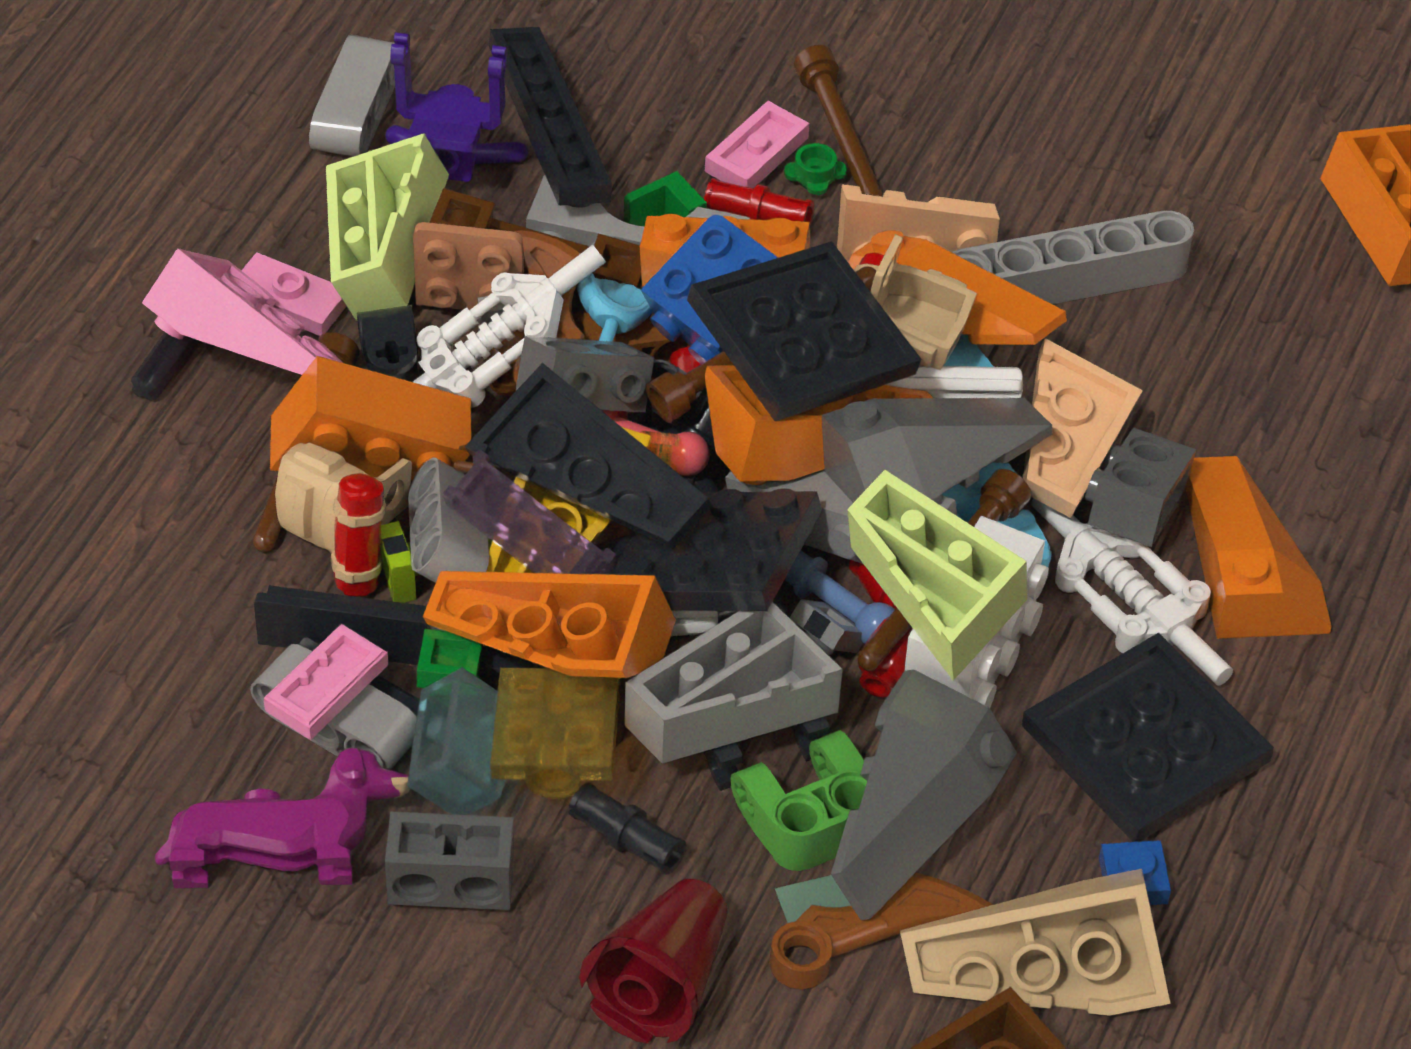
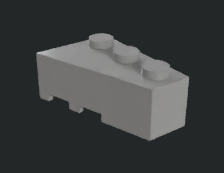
[625,602,842,763]

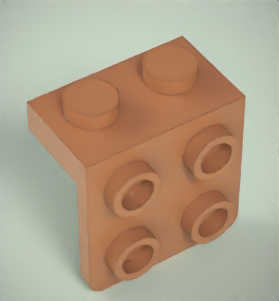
[413,222,524,310]

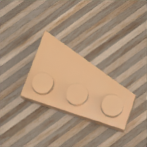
[837,184,1000,263]
[1023,338,1143,518]

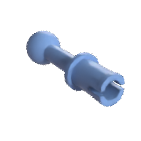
[785,550,895,644]

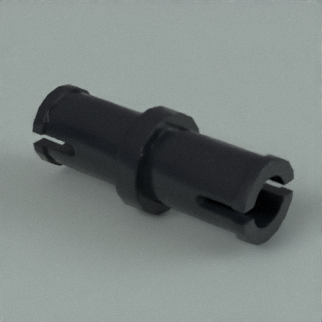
[568,783,687,875]

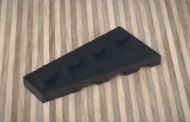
[465,363,713,549]

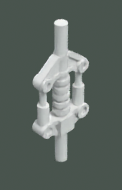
[413,244,606,408]
[1031,498,1233,685]

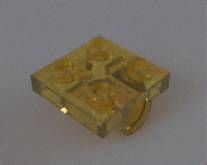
[490,668,621,799]

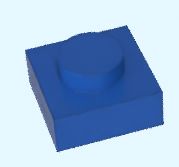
[1099,840,1171,905]

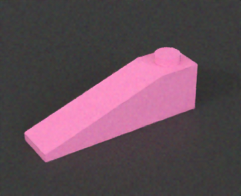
[142,248,343,375]

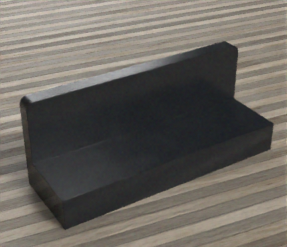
[254,585,430,665]

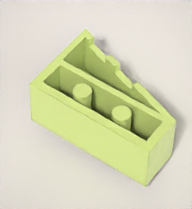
[326,133,449,321]
[847,470,1027,681]

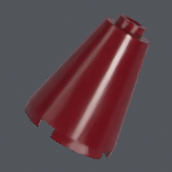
[579,879,728,1043]

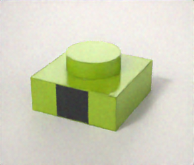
[380,521,420,603]

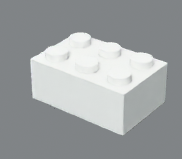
[905,516,1049,708]

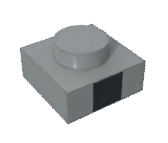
[790,599,863,655]

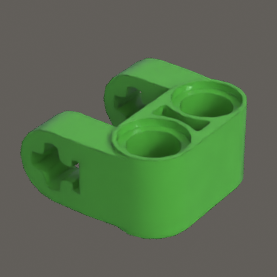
[731,730,867,871]

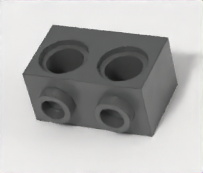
[516,336,654,412]
[1085,427,1196,547]
[385,811,514,910]

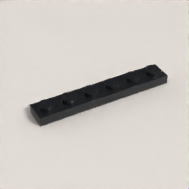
[489,27,612,208]

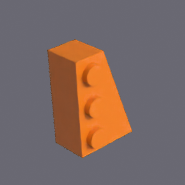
[1320,124,1411,286]
[270,356,471,480]

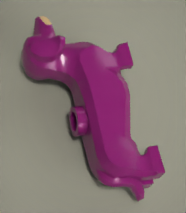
[155,748,413,888]

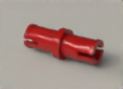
[704,178,814,226]

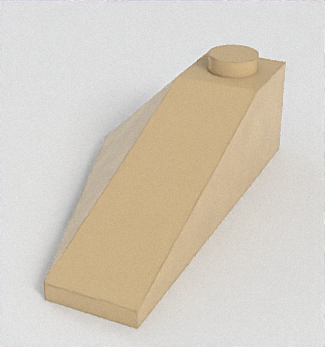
[900,869,1171,1016]

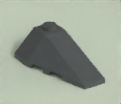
[822,398,1052,505]
[831,669,1017,920]

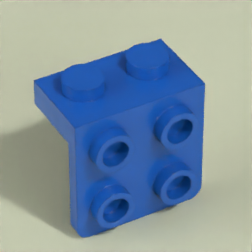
[641,215,778,364]

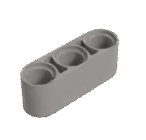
[309,34,395,157]
[408,457,489,583]
[250,644,423,770]

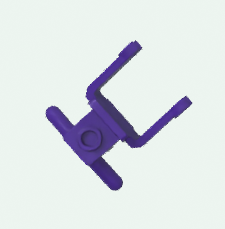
[385,32,528,182]

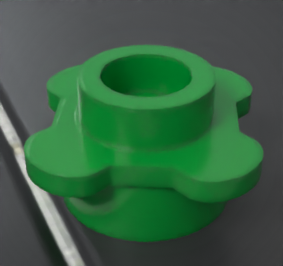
[784,143,847,195]

